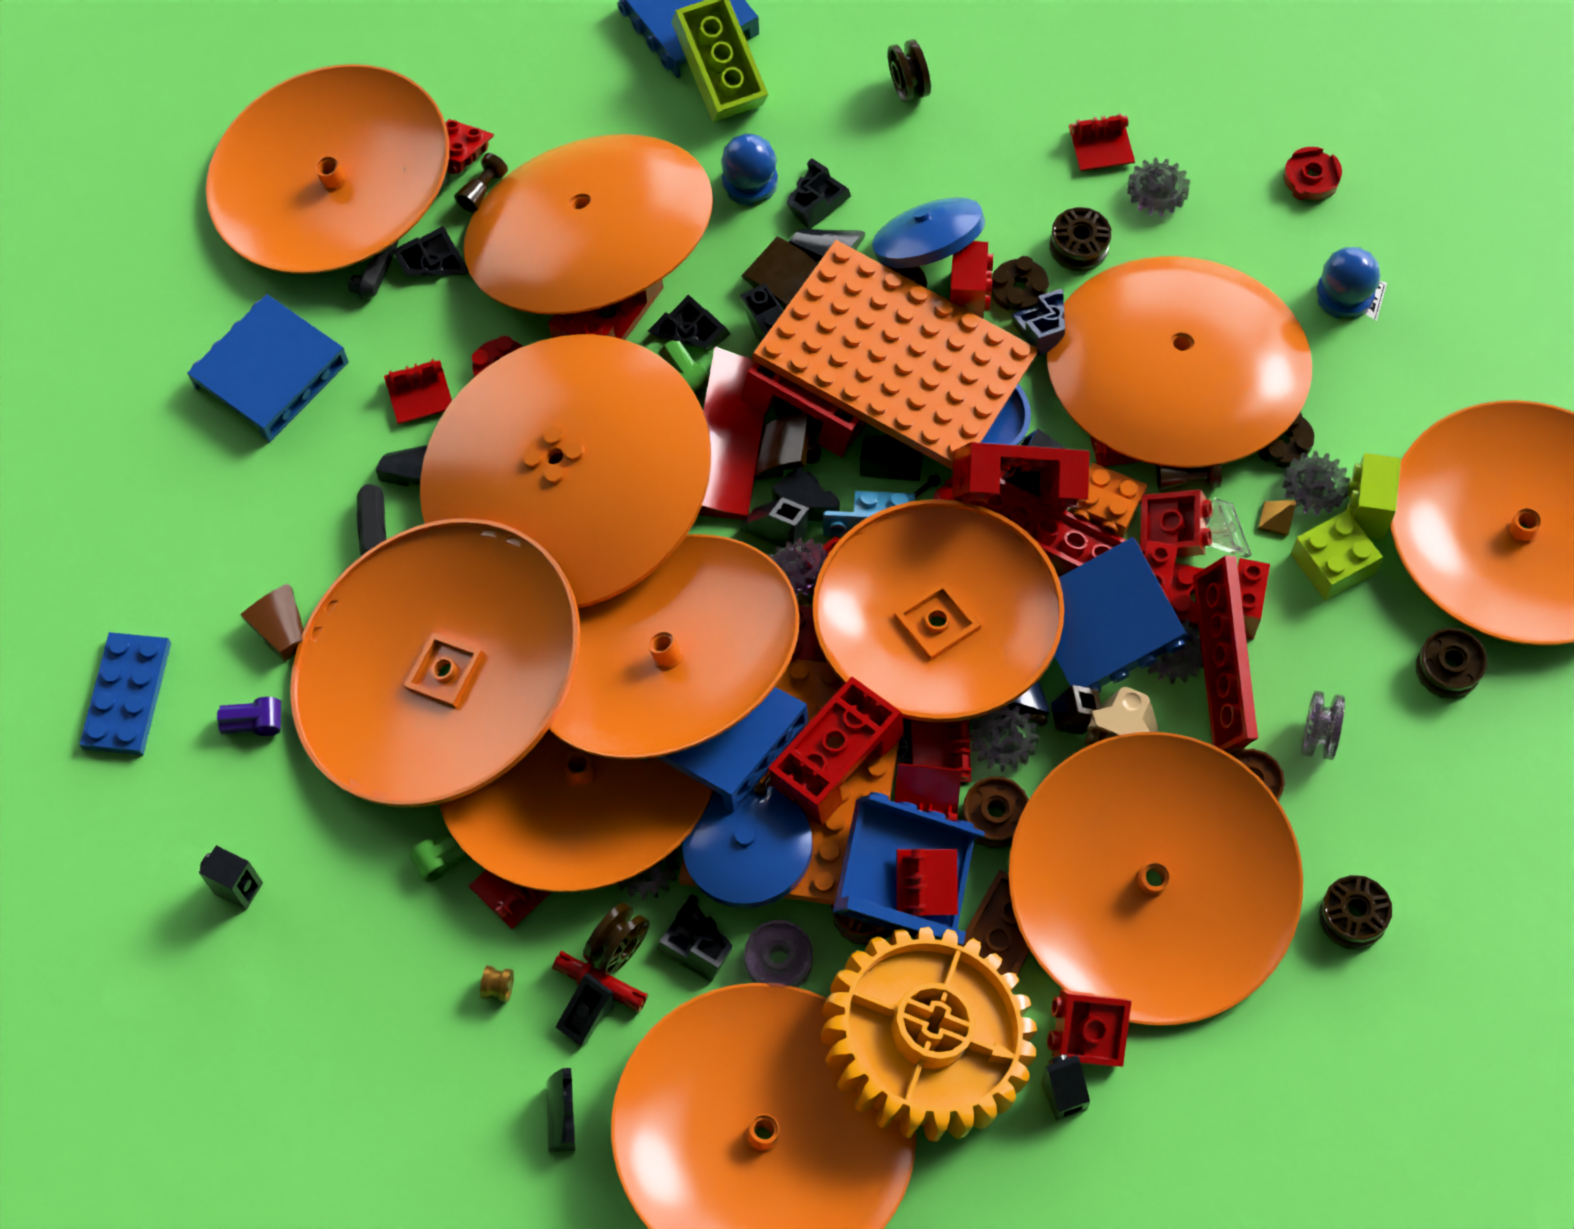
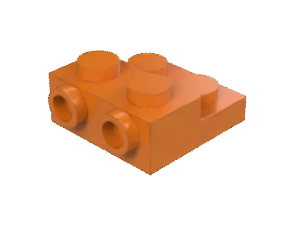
[1069,462,1148,538]

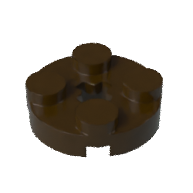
[992,256,1049,312]
[1256,412,1315,468]

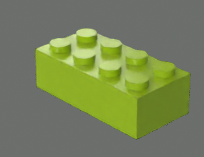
[671,0,769,123]

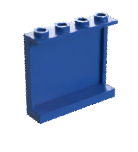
[617,0,759,78]
[187,294,349,442]
[1055,537,1190,693]
[642,687,809,812]
[833,792,985,946]

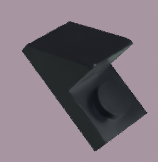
[556,973,614,1047]

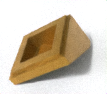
[1258,500,1296,536]

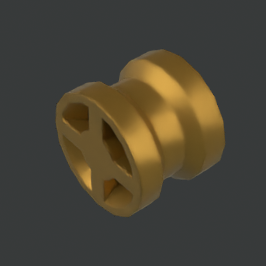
[480,965,514,1002]

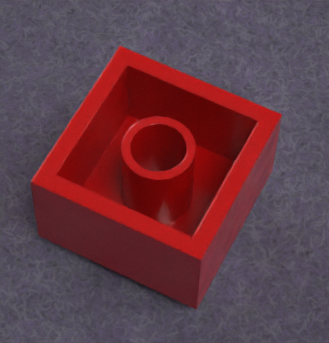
[950,241,994,319]

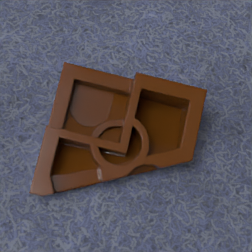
[240,584,304,663]

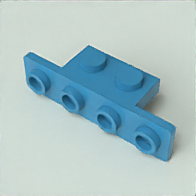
[823,491,915,537]

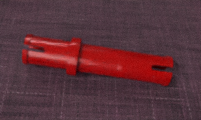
[552,950,648,1013]

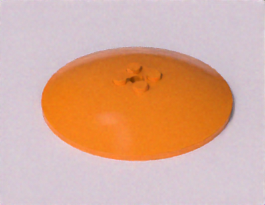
[813,499,1064,723]

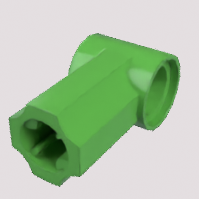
[658,340,709,394]
[409,832,468,882]

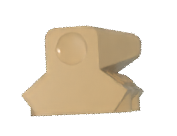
[1084,687,1158,746]

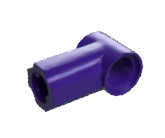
[217,697,282,736]

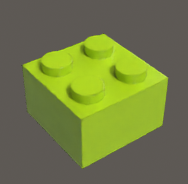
[1345,453,1401,540]
[1291,510,1383,601]

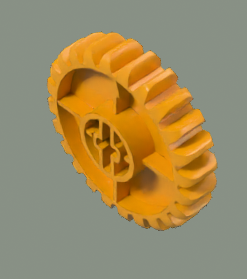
[820,927,1037,1141]

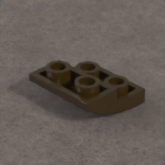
[741,236,818,309]
[754,411,813,480]

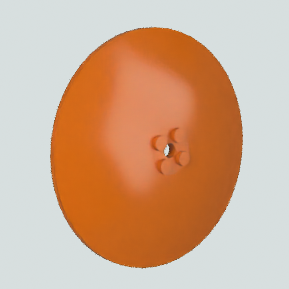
[420,334,711,608]
[290,518,581,807]

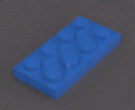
[79,632,171,755]

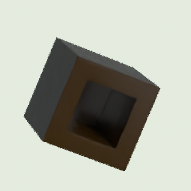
[1051,685,1102,735]

